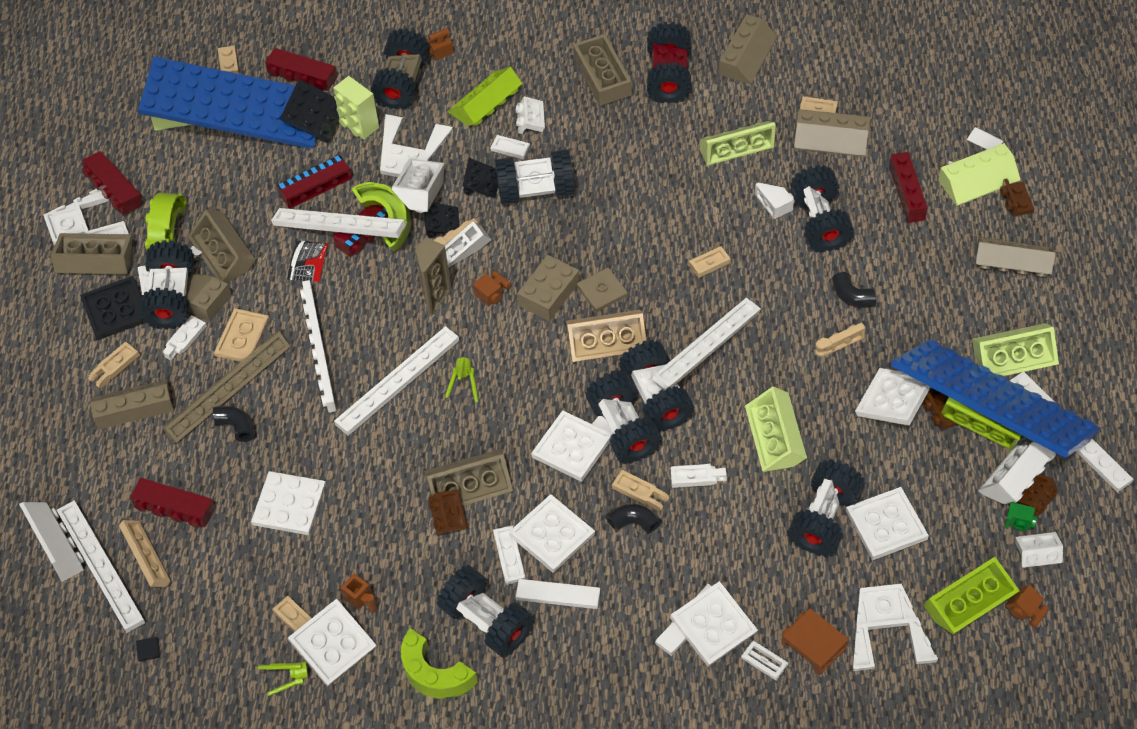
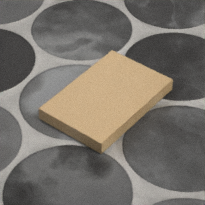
[214,308,270,362]

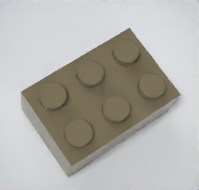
[517,255,580,322]

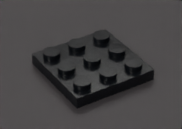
[280,79,339,143]
[80,276,144,340]

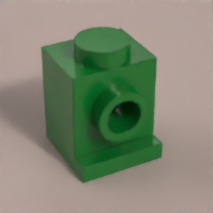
[1004,502,1037,531]

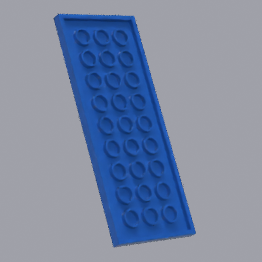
[138,56,316,149]
[891,340,1100,458]

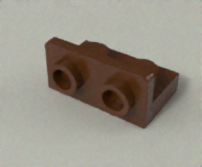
[1000,178,1035,217]
[922,391,959,431]
[1013,474,1058,518]
[428,489,467,536]

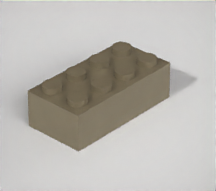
[573,34,632,106]

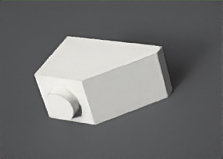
[755,183,794,219]

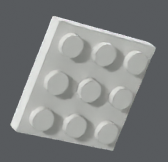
[855,368,931,426]
[531,411,612,482]
[251,471,326,535]
[846,487,929,560]
[509,494,595,573]
[670,581,758,667]
[288,599,377,687]

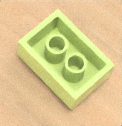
[333,76,379,139]

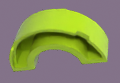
[351,182,411,252]
[145,192,187,250]
[401,628,478,699]

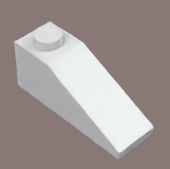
[445,221,491,267]

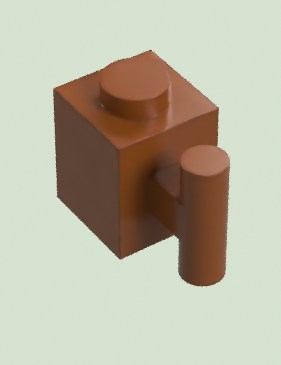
[427,28,454,61]
[473,270,512,307]
[340,573,377,613]
[1005,584,1049,628]

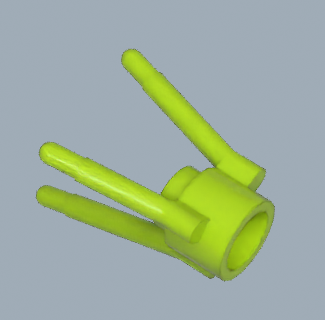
[445,357,478,402]
[258,661,308,696]

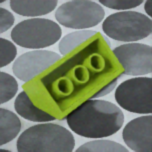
[447,67,523,126]
[941,397,1021,450]
[923,557,1020,634]

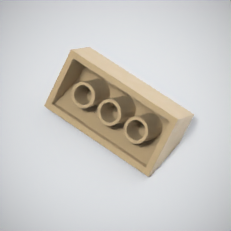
[566,310,646,362]

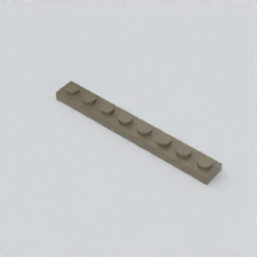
[163,331,290,443]

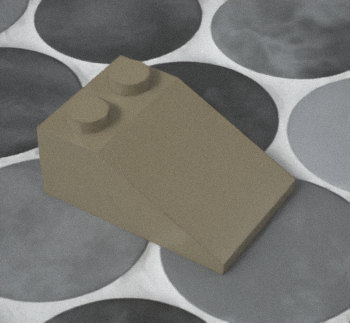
[186,273,232,322]

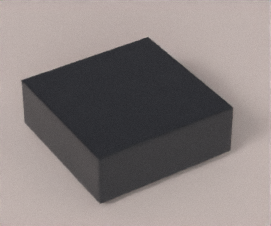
[136,637,160,662]

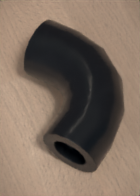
[832,272,876,308]
[213,406,254,442]
[605,503,662,534]

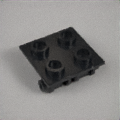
[462,158,498,198]
[424,202,460,238]

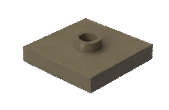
[577,268,628,312]

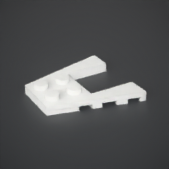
[380,114,453,177]
[44,189,129,245]
[853,584,938,671]

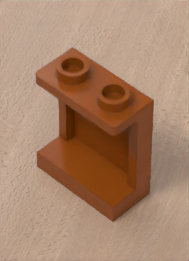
[782,608,849,676]

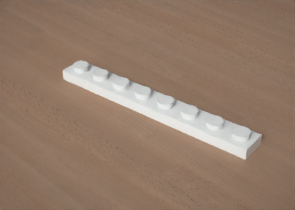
[271,208,406,238]
[300,280,336,412]
[652,298,761,390]
[334,326,459,436]
[1010,371,1133,493]
[57,500,145,633]

